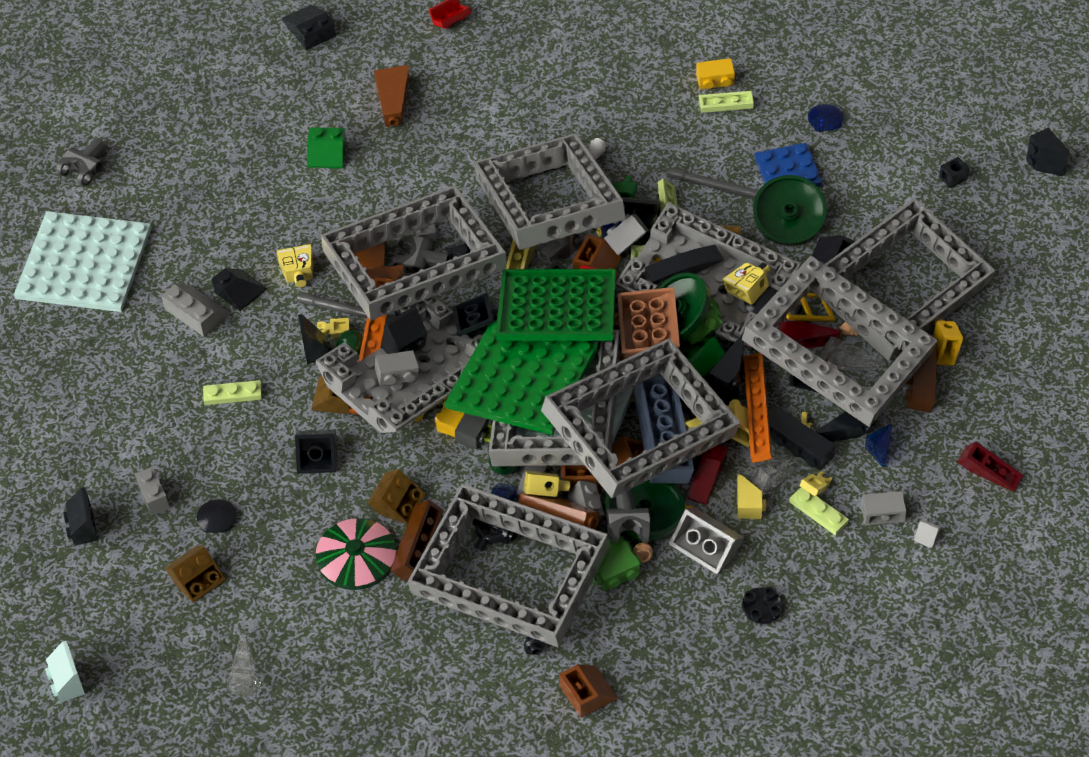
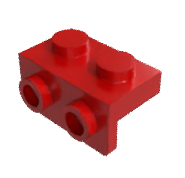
[429,0,471,29]

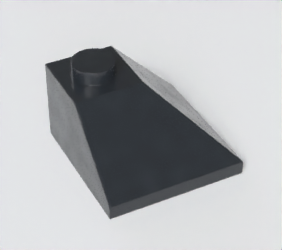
[212,268,267,311]

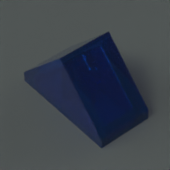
[865,424,893,467]

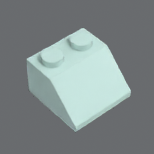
[45,641,85,703]

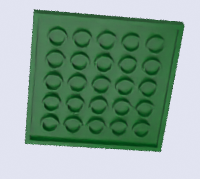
[496,269,616,342]
[444,320,598,435]

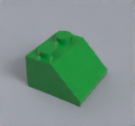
[307,127,346,168]
[680,337,725,379]

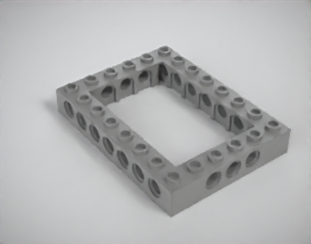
[474,133,625,249]
[321,186,506,321]
[810,198,996,361]
[742,256,937,427]
[489,330,621,466]
[541,339,741,498]
[407,484,610,647]

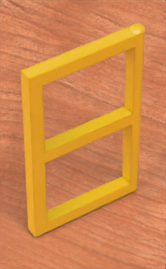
[786,293,836,321]

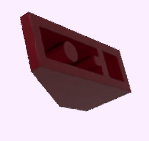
[779,321,840,349]
[957,441,1023,491]
[688,444,728,505]

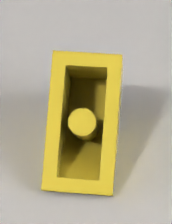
[506,240,536,269]
[737,475,766,519]

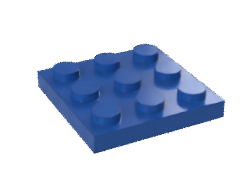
[754,143,822,187]

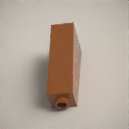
[374,65,410,127]
[519,493,600,530]

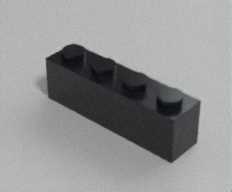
[768,404,835,470]

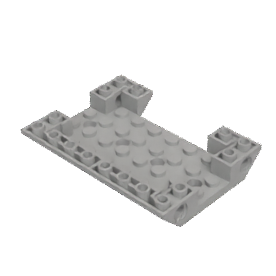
[615,202,801,349]
[316,296,483,433]

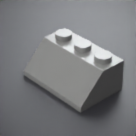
[161,284,230,337]
[669,507,744,575]

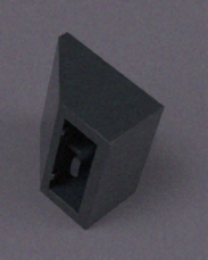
[812,235,855,264]

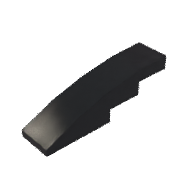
[645,244,724,285]

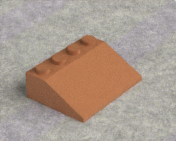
[617,287,680,360]

